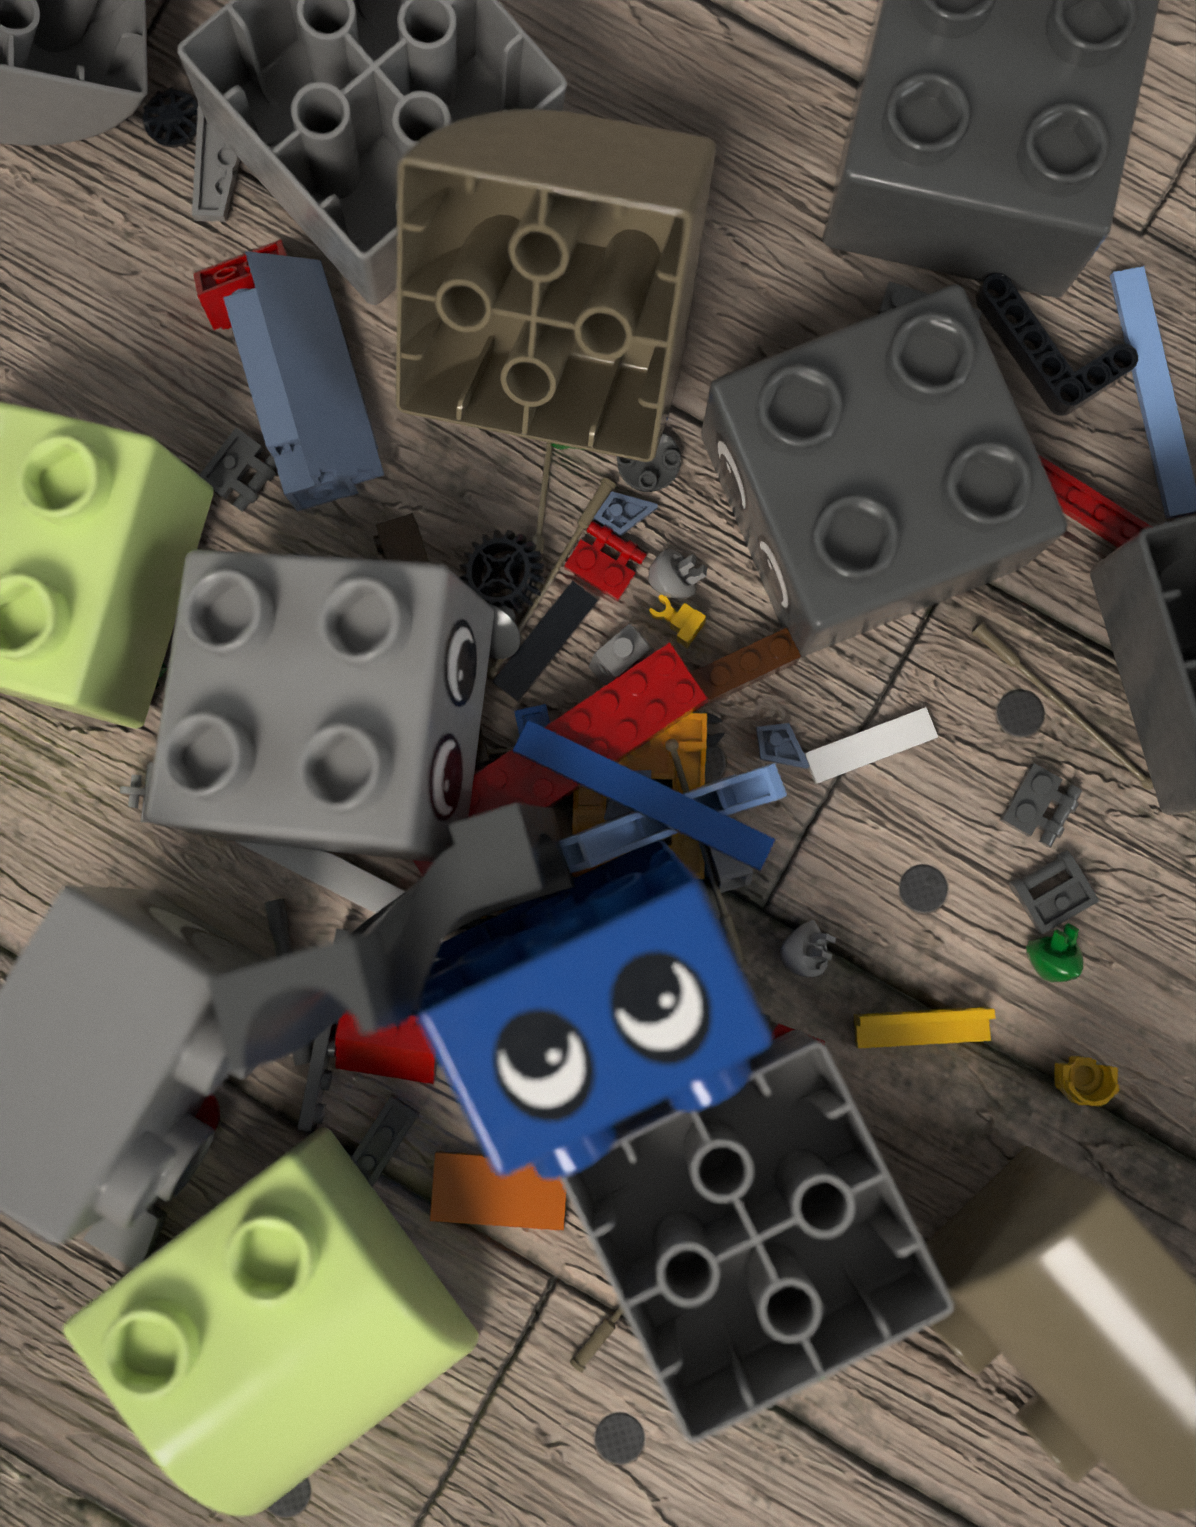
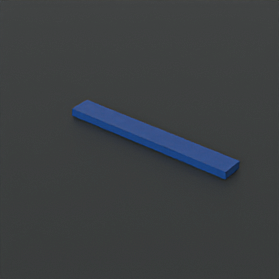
[513,720,776,871]

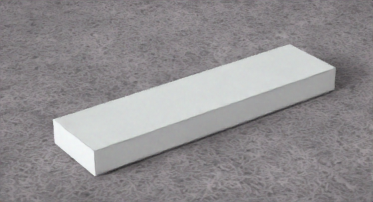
[804,707,938,785]

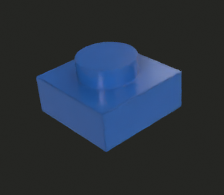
[514,704,550,736]

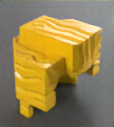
[1055,1056,1119,1106]

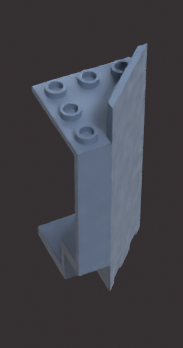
[223,251,385,512]

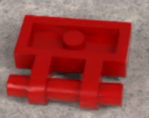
[564,521,647,602]

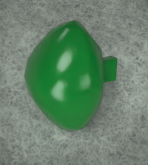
[1026,923,1083,983]

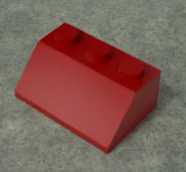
[193,239,288,330]
[335,1010,438,1084]

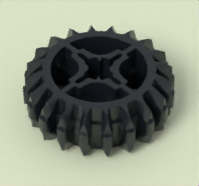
[459,530,546,614]

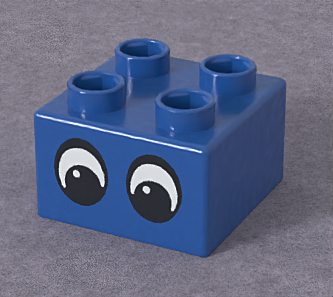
[417,839,772,1179]

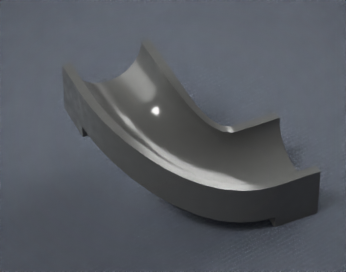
[208,803,575,1073]

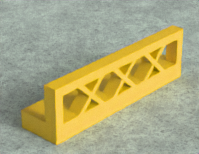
[853,1007,995,1049]

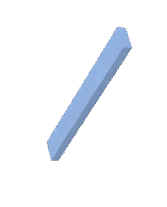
[1110,266,1196,519]

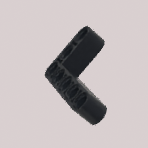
[976,273,1138,416]

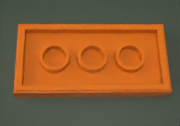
[430,1151,567,1231]

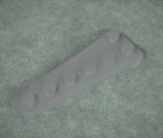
[192,103,240,222]

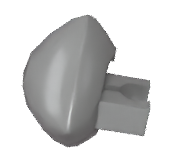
[648,548,708,599]
[780,920,836,977]

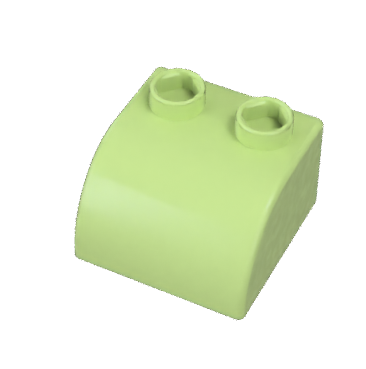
[0,402,214,729]
[63,1127,479,1516]

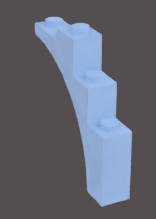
[559,763,787,873]

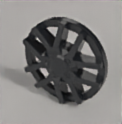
[142,87,198,148]

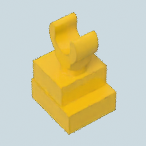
[649,595,706,649]

